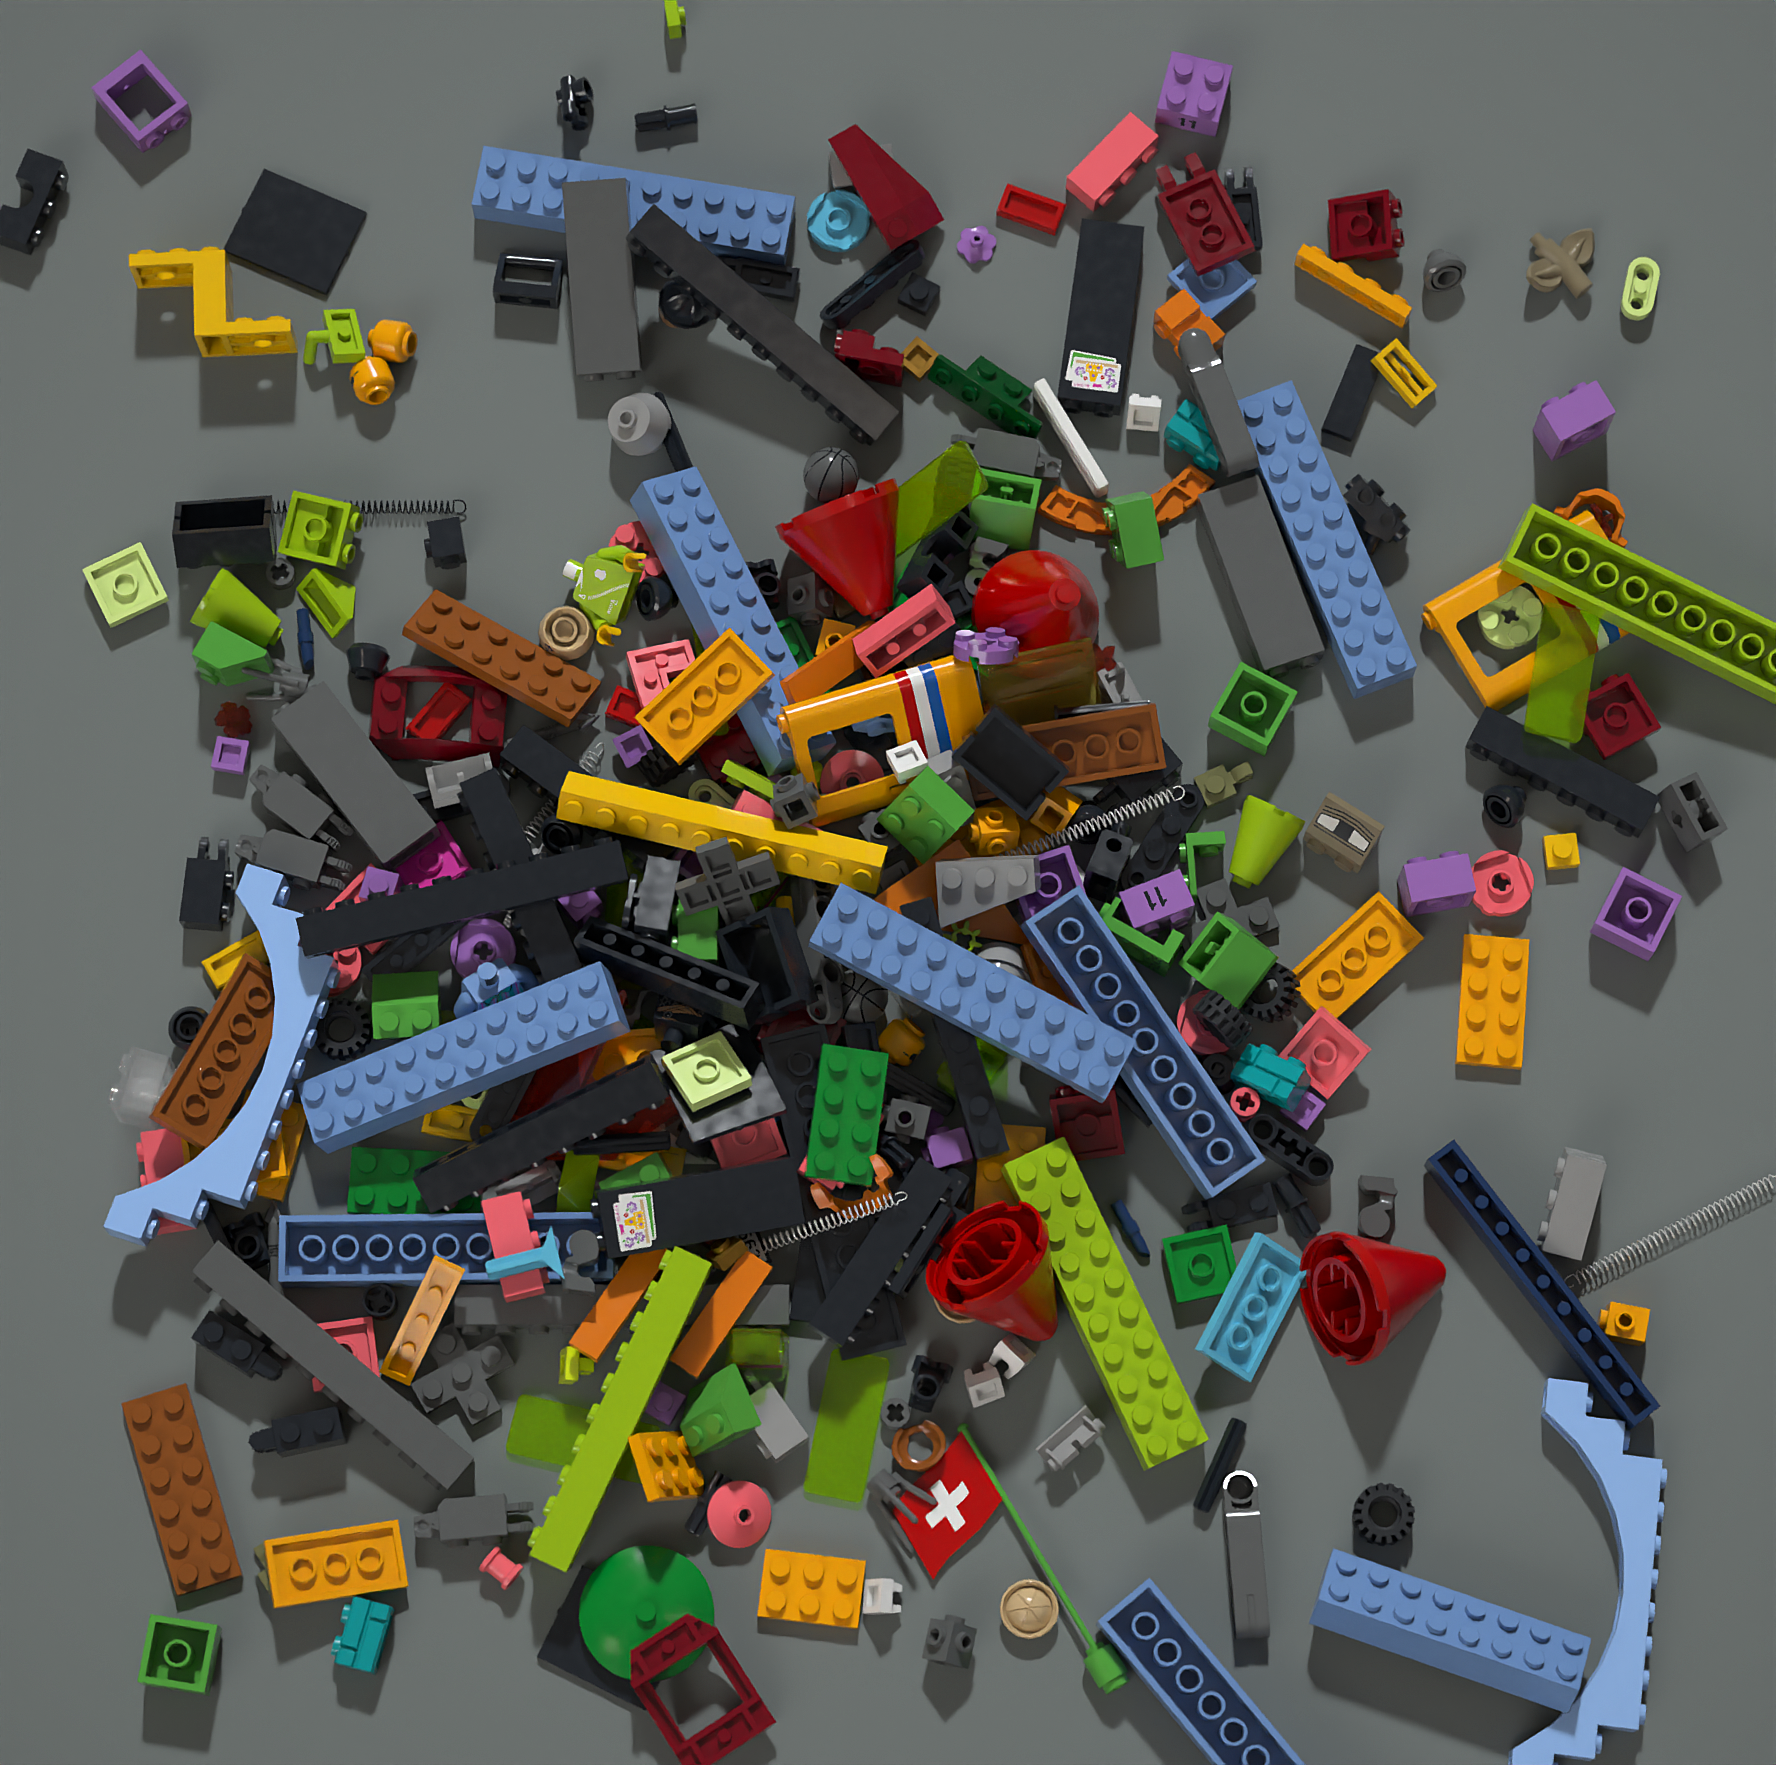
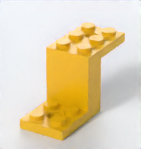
[129,247,298,357]

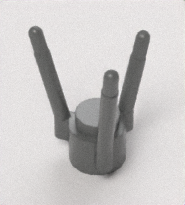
[241,655,310,703]
[866,1469,937,1553]

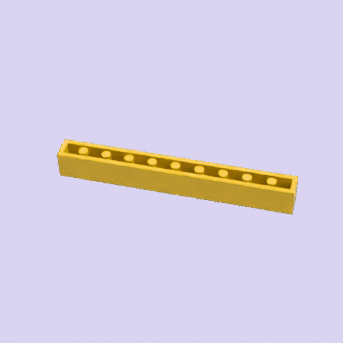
[556,771,888,894]

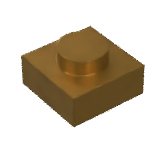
[901,336,939,382]
[705,1236,749,1271]

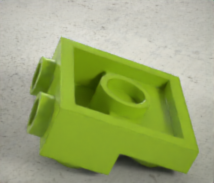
[278,490,363,570]

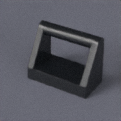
[493,253,563,309]

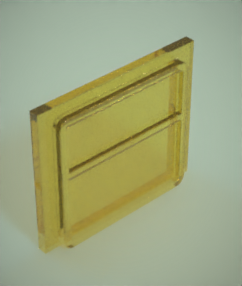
[976,637,1101,726]

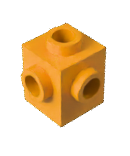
[968,806,1020,855]

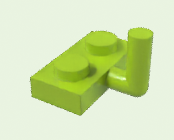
[303,309,366,365]
[721,760,777,803]

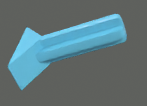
[485,1226,565,1280]

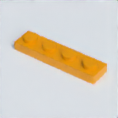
[1294,243,1412,329]
[379,1255,465,1386]

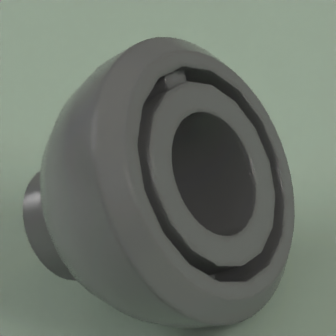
[1423,249,1467,292]

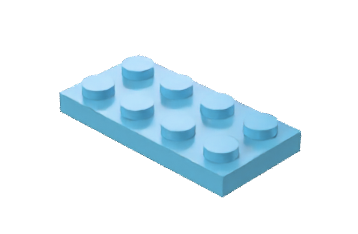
[1195,1232,1306,1382]

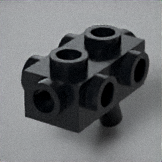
[1343,474,1411,556]

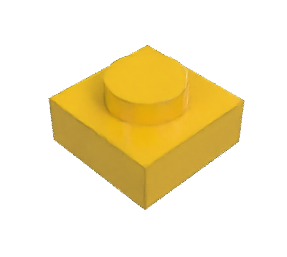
[1542,833,1580,870]

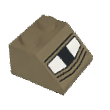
[1303,792,1385,874]

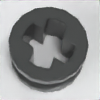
[266,558,296,590]
[880,1398,910,1430]

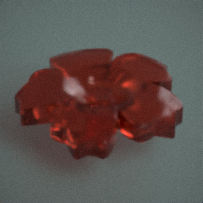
[213,701,253,739]

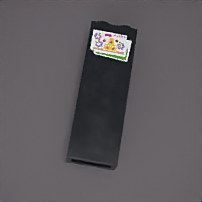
[1057,218,1145,418]
[590,1156,805,1259]

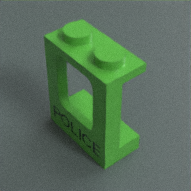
[1099,897,1185,977]

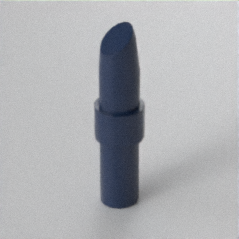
[296,608,314,670]
[1110,1199,1151,1257]

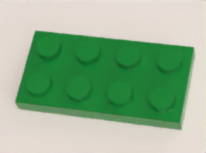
[804,1044,889,1187]
[347,1147,482,1215]

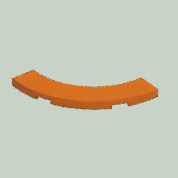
[1037,463,1216,535]

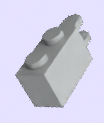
[742,1368,809,1463]

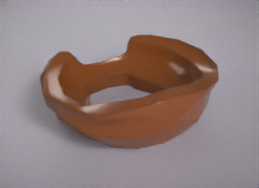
[892,1420,946,1472]

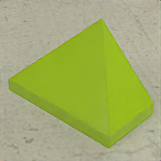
[296,568,356,638]
[556,1149,600,1212]

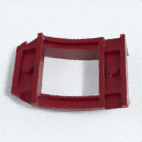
[368,665,507,768]
[630,1614,777,1765]

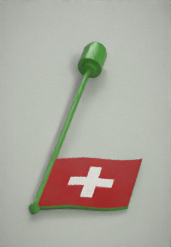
[893,1423,1130,1695]

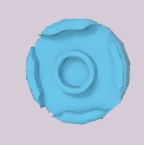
[807,190,870,252]

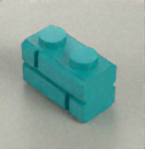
[1164,399,1221,471]
[1230,1043,1311,1112]
[331,1596,395,1675]

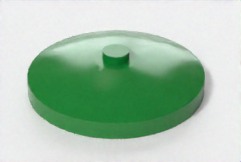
[579,1545,715,1682]

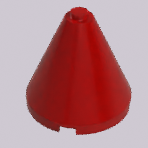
[775,478,900,620]
[971,550,1099,679]
[926,1201,1059,1341]
[1299,1231,1447,1366]

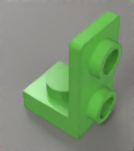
[1178,831,1226,903]

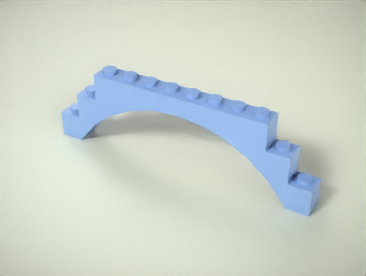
[103,864,341,1247]
[1508,1378,1667,1765]

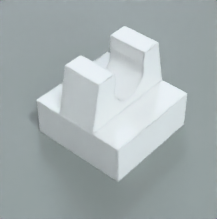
[1126,394,1161,432]
[886,740,929,784]
[989,1333,1036,1379]
[964,1362,1005,1408]
[863,1578,903,1615]

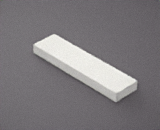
[1033,378,1109,498]

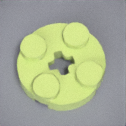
[1477,586,1542,649]

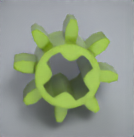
[943,921,983,952]

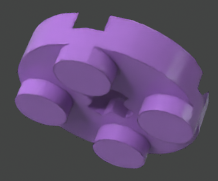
[953,627,1019,665]
[450,919,517,978]

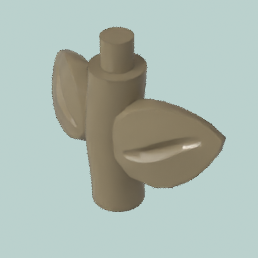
[1526,228,1595,299]

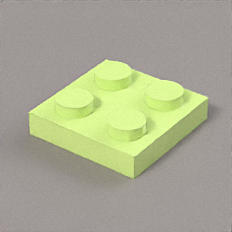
[82,542,169,628]
[662,1031,752,1112]

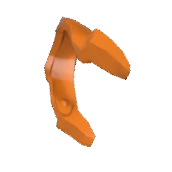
[1553,488,1628,549]
[810,1154,893,1218]

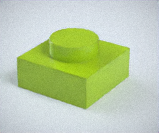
[664,0,687,39]

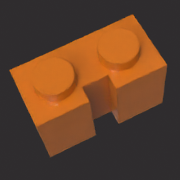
[1153,288,1225,360]

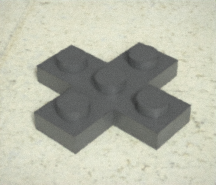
[674,836,780,926]
[1177,878,1280,954]
[410,1322,515,1426]

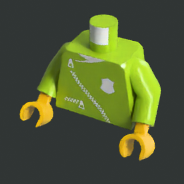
[563,545,646,647]

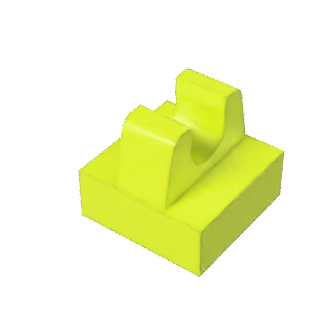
[559,1346,594,1385]

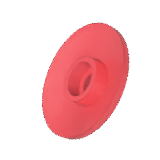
[820,750,884,795]
[707,1480,771,1548]

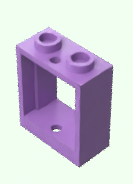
[91,50,192,153]

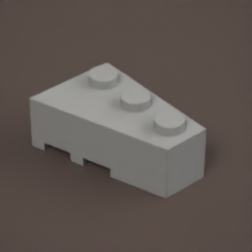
[935,855,1041,928]
[1537,1146,1607,1260]

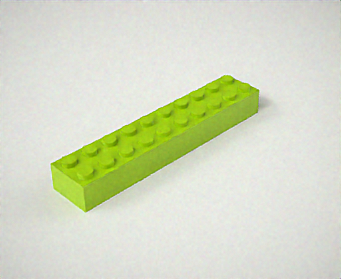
[1498,503,1776,704]
[1001,1137,1209,1471]
[527,1246,714,1572]

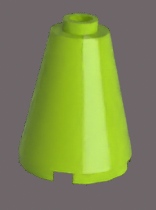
[190,567,284,648]
[1229,795,1306,889]

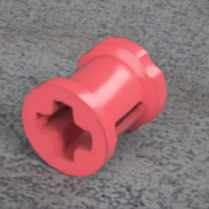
[1229,1087,1260,1122]
[479,1546,524,1590]

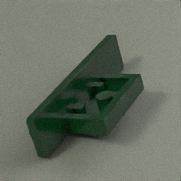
[927,354,1043,439]

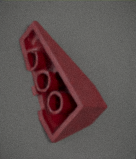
[828,124,944,251]

